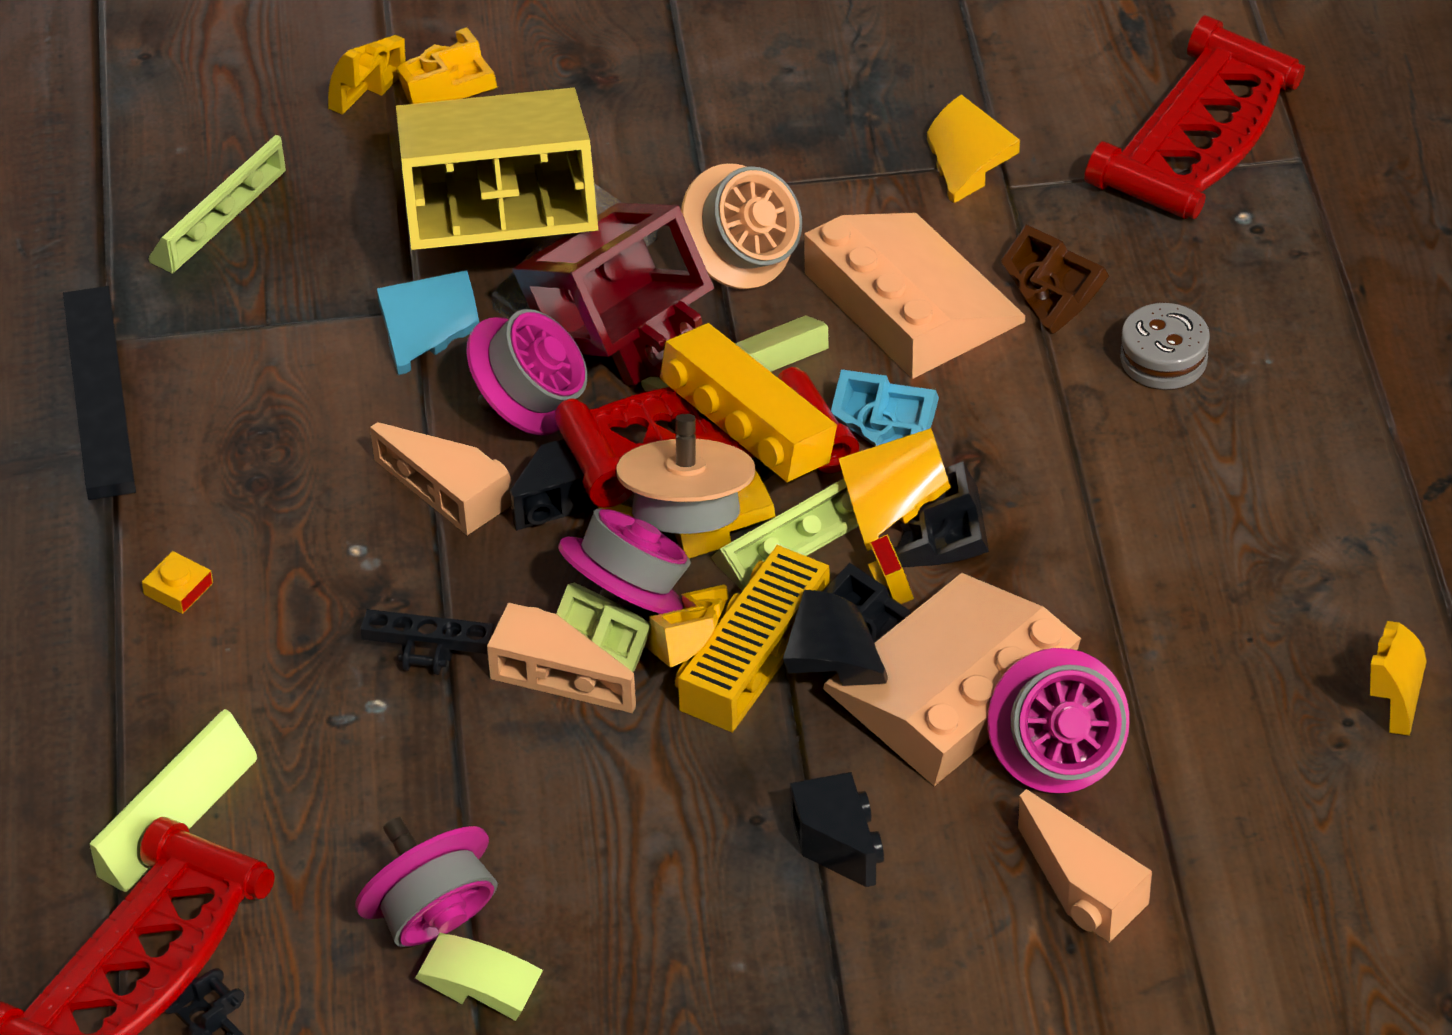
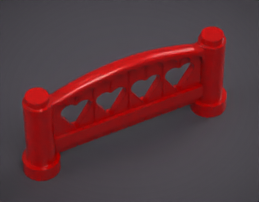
[1084,15,1305,219]
[555,367,859,508]
[0,817,275,1035]

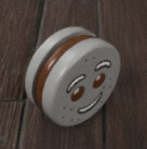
[1120,303,1210,390]

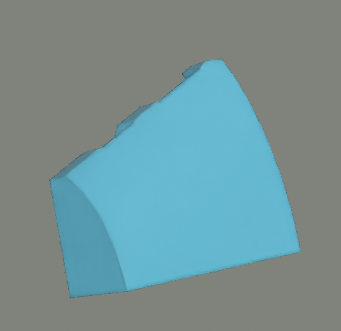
[377,270,479,375]
[831,370,939,446]

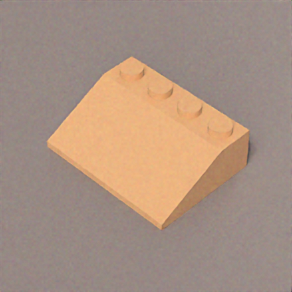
[804,213,1025,379]
[823,573,1081,786]

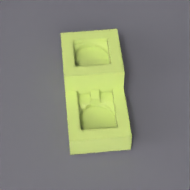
[556,582,651,672]
[415,933,543,1021]

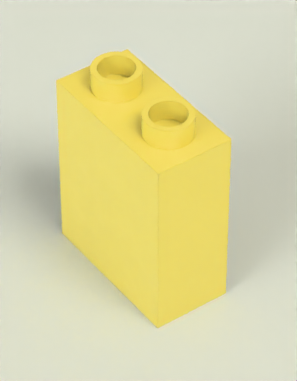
[396,87,598,250]

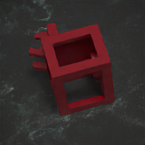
[512,203,714,385]

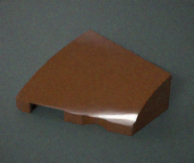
[1001,224,1109,334]

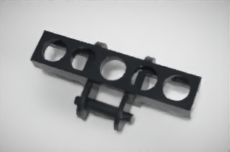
[361,609,495,675]
[165,968,245,1035]

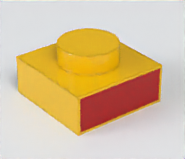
[868,534,914,604]
[142,551,213,614]

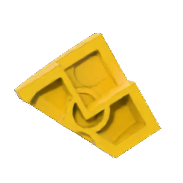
[396,27,498,104]
[927,94,1020,203]
[1370,621,1427,736]

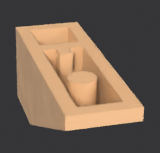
[370,422,511,536]
[487,603,636,713]
[1018,789,1152,943]

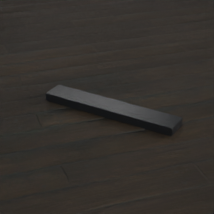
[63,286,136,500]

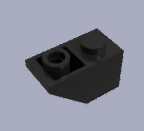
[510,439,599,531]
[790,772,884,887]

